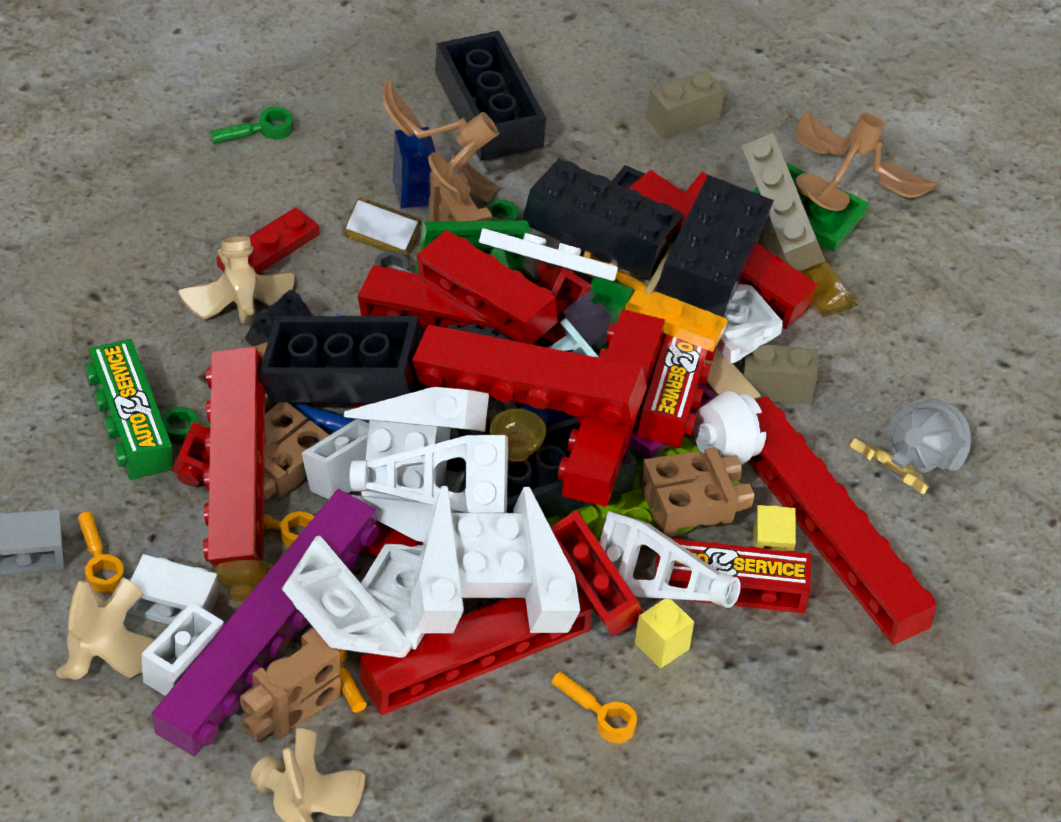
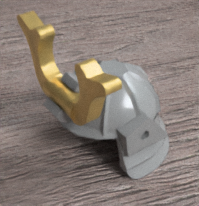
[848,400,971,495]

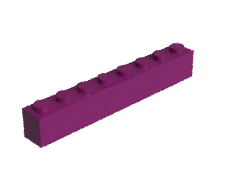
[152,489,379,757]

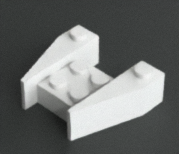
[344,387,489,542]
[410,486,580,633]

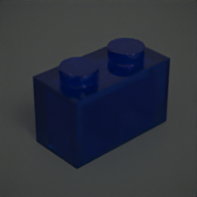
[393,127,436,209]

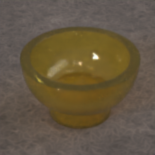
[490,409,546,461]
[215,560,272,601]

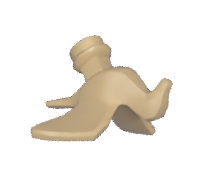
[178,236,295,325]
[55,577,155,680]
[251,728,365,822]

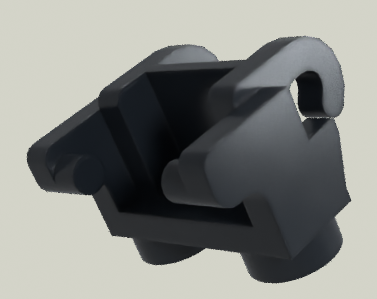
[245,290,314,346]

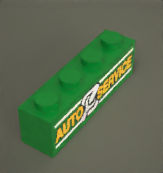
[84,338,173,480]

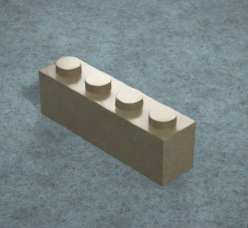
[741,132,825,272]

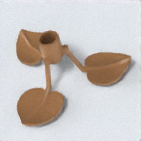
[382,78,499,204]
[794,111,937,211]

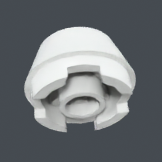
[693,391,766,464]

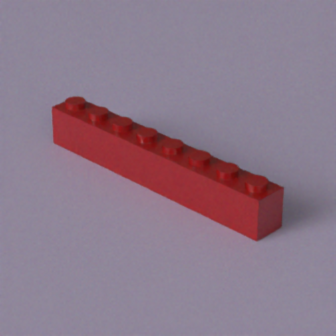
[747,396,937,645]

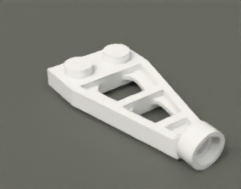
[350,435,508,513]
[599,511,741,608]

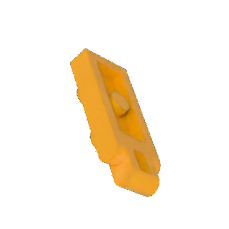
[625,290,728,352]

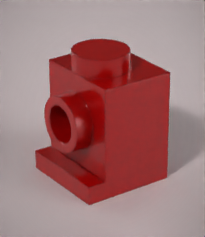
[171,421,210,487]

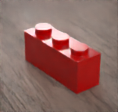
[550,510,643,637]

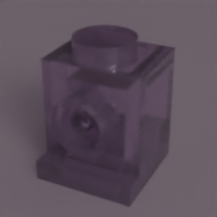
[559,290,612,349]

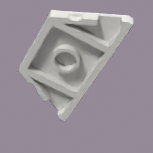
[479,228,618,281]
[717,284,782,363]
[282,535,413,658]
[361,544,425,650]

